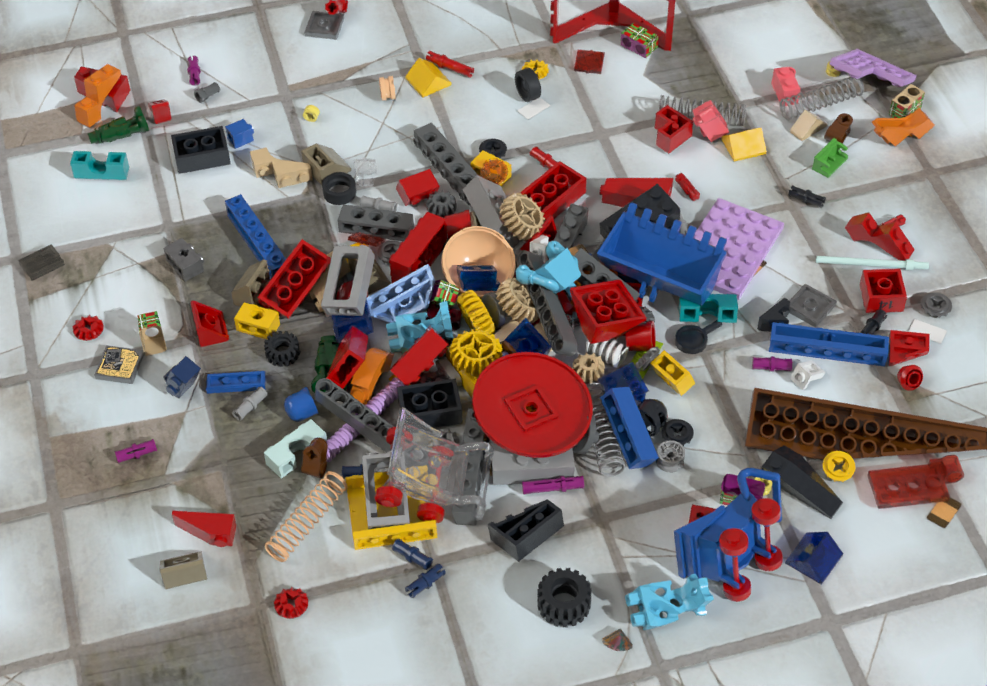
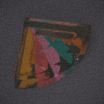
[602,628,633,651]

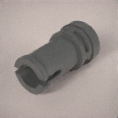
[194,82,220,103]

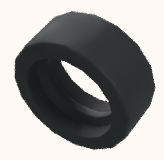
[515,68,541,102]
[322,172,357,205]

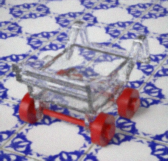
[375,407,494,524]

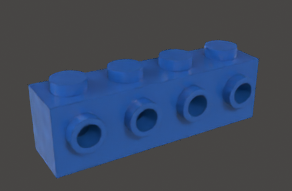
[600,387,659,469]

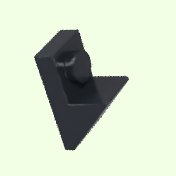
[757,298,790,332]

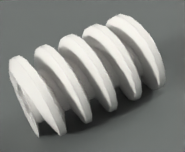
[586,340,629,368]

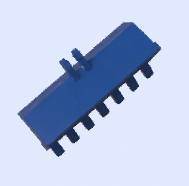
[597,202,727,306]

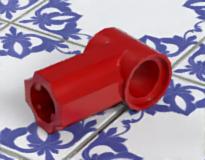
[325,0,348,15]

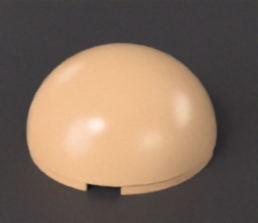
[441,226,516,300]

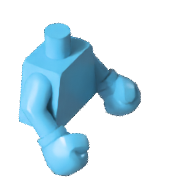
[516,241,581,297]

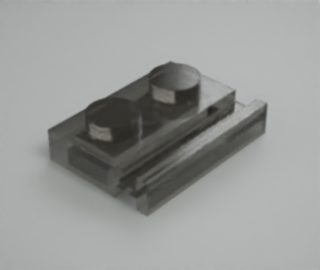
[18,244,65,281]

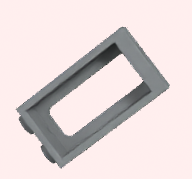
[321,245,375,316]
[362,450,410,530]

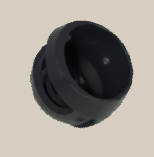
[637,399,668,437]

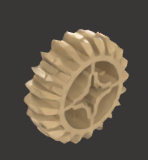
[499,192,546,241]
[496,277,539,325]

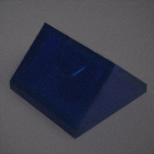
[505,318,552,355]
[785,531,843,585]

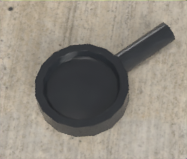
[675,320,722,354]

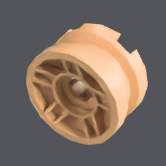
[379,76,396,101]

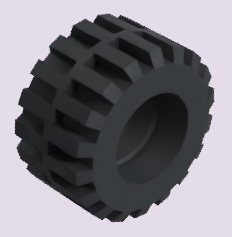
[537,568,592,628]

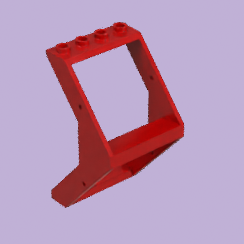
[550,0,676,51]

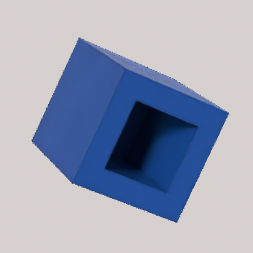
[225,119,254,149]

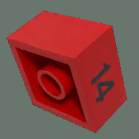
[860,269,907,313]

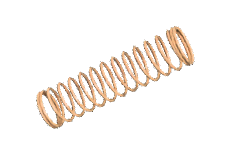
[265,471,347,562]

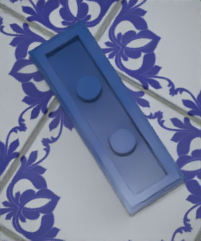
[206,371,266,394]

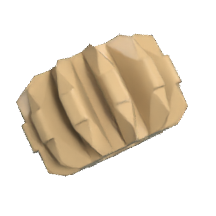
[572,352,605,383]

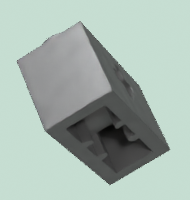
[163,238,204,282]

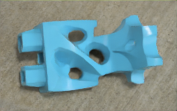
[386,301,454,355]
[625,574,714,630]

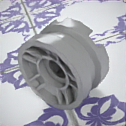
[656,440,685,473]

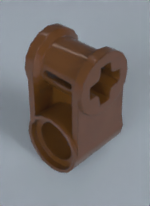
[824,113,853,144]
[301,437,328,478]

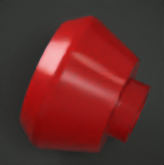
[897,365,923,391]

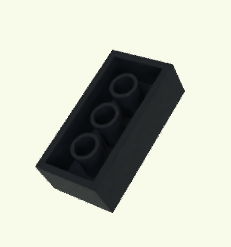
[599,184,680,239]

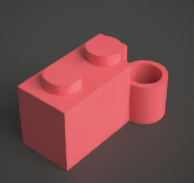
[772,67,800,106]
[692,100,729,142]

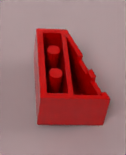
[74,66,131,113]
[390,326,448,386]

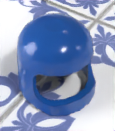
[284,386,318,422]

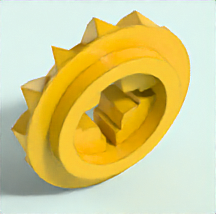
[522,59,549,79]
[823,451,855,482]

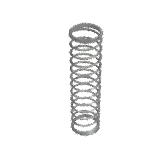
[780,77,864,120]
[659,95,747,126]
[586,383,625,477]

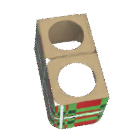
[889,84,925,118]
[137,311,167,356]

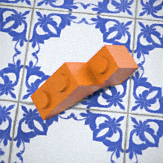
[74,64,121,128]
[872,108,935,147]

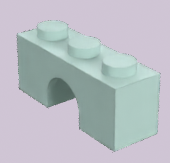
[264,419,327,478]

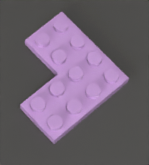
[830,49,917,87]

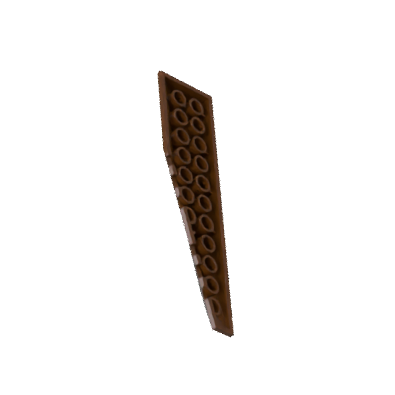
[745,388,987,460]

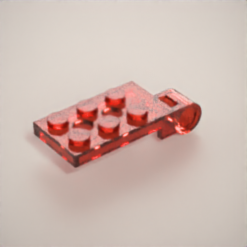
[867,455,964,509]

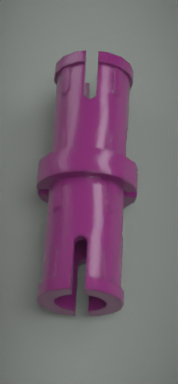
[187,55,201,86]
[752,356,792,372]
[114,439,157,464]

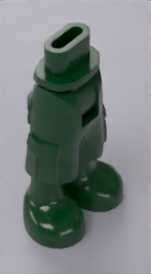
[87,105,150,144]
[311,335,348,393]

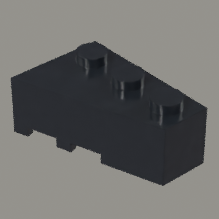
[488,499,564,562]

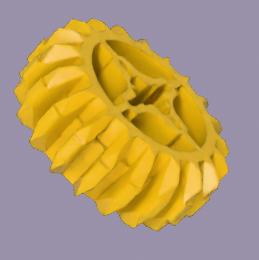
[456,290,495,335]
[450,329,503,376]

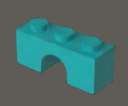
[70,151,130,180]
[678,294,738,323]

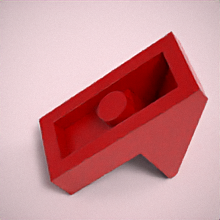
[148,99,172,124]

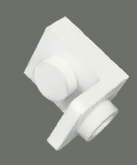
[530,235,548,263]
[790,360,825,390]

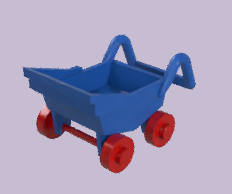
[674,468,783,602]

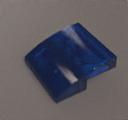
[457,265,500,291]
[331,299,374,344]

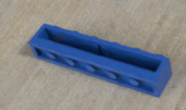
[225,194,286,279]
[769,322,889,367]

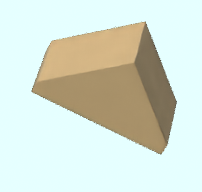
[790,110,827,141]

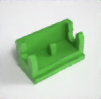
[812,138,848,178]

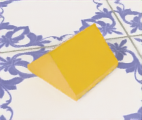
[405,58,451,97]
[721,127,767,162]

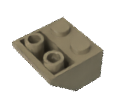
[301,143,352,185]
[231,259,270,307]

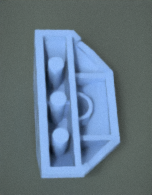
[365,264,435,323]

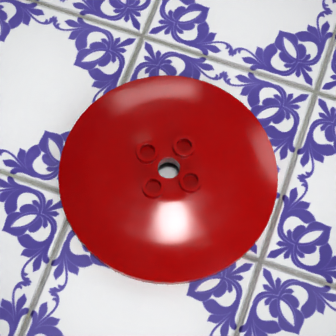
[472,352,593,458]

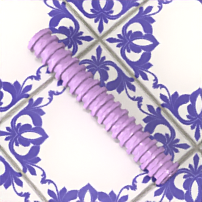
[326,377,406,462]

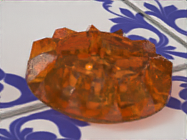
[480,158,508,185]

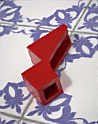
[845,212,915,261]

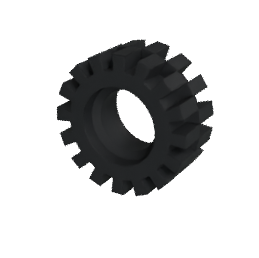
[264,331,300,367]

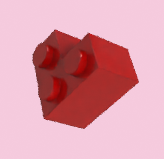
[655,105,693,154]

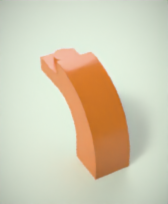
[350,348,394,405]

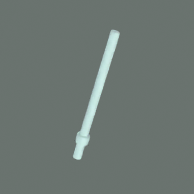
[816,255,929,271]

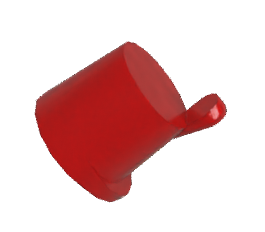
[445,209,471,238]
[621,320,656,352]

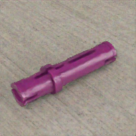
[522,475,584,495]

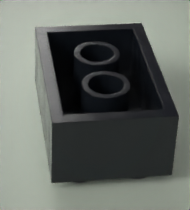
[171,126,231,174]
[397,378,463,431]

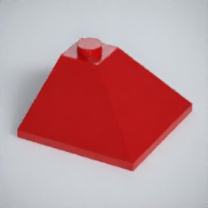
[570,279,647,344]

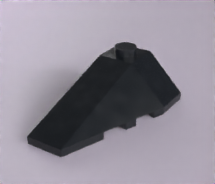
[762,445,843,519]

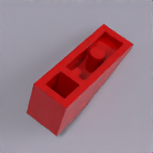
[172,511,237,547]

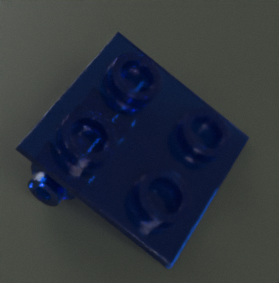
[598,362,649,402]

